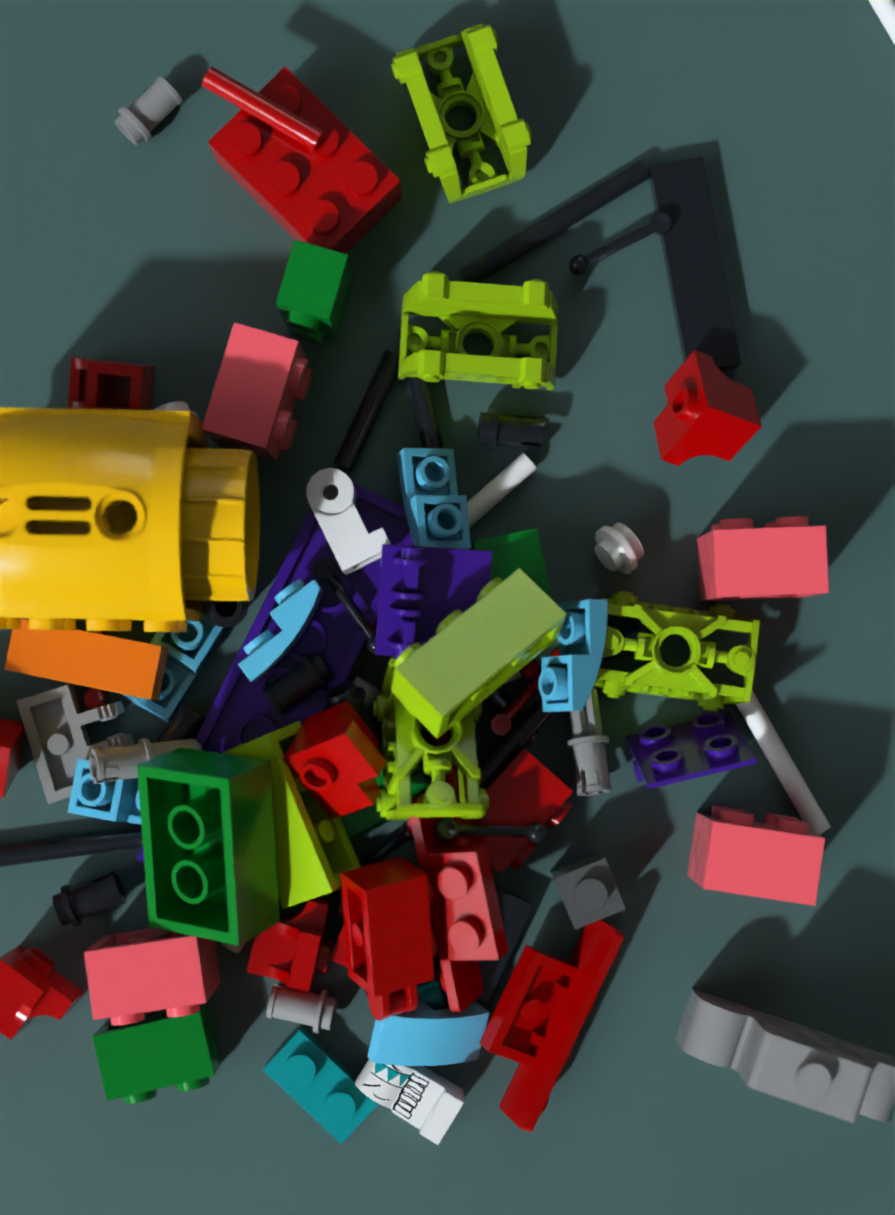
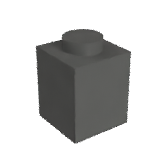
[550,851,626,930]

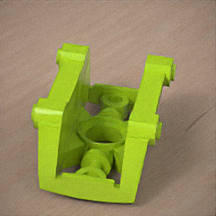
[391,23,532,204]
[398,271,559,390]
[594,591,760,712]
[372,658,489,820]

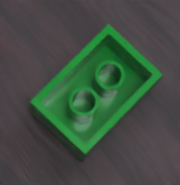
[137,747,280,946]

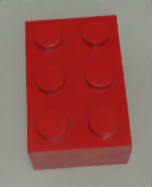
[208,66,402,254]

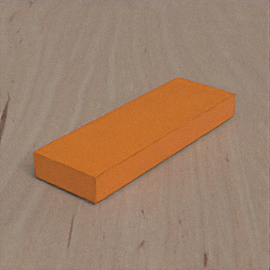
[4,618,169,701]

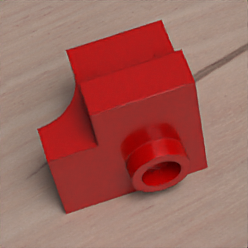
[653,350,762,466]
[68,357,155,410]
[282,701,386,820]
[247,896,333,991]
[0,945,84,1040]

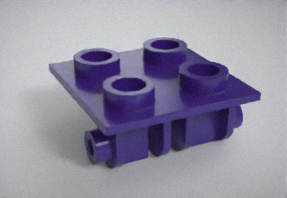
[375,544,492,659]
[626,712,757,789]

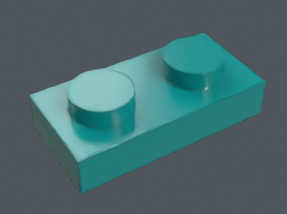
[263,1026,379,1145]

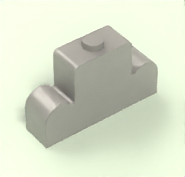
[675,988,895,1123]

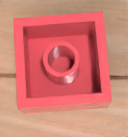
[202,322,313,462]
[697,516,829,602]
[687,805,825,906]
[84,927,221,1026]

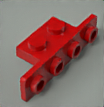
[406,786,508,1012]
[479,919,624,1132]

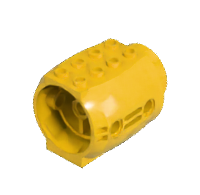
[0,408,260,632]

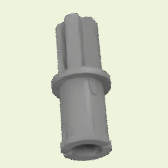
[567,687,612,796]
[89,738,202,784]

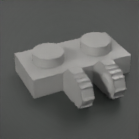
[16,684,135,804]

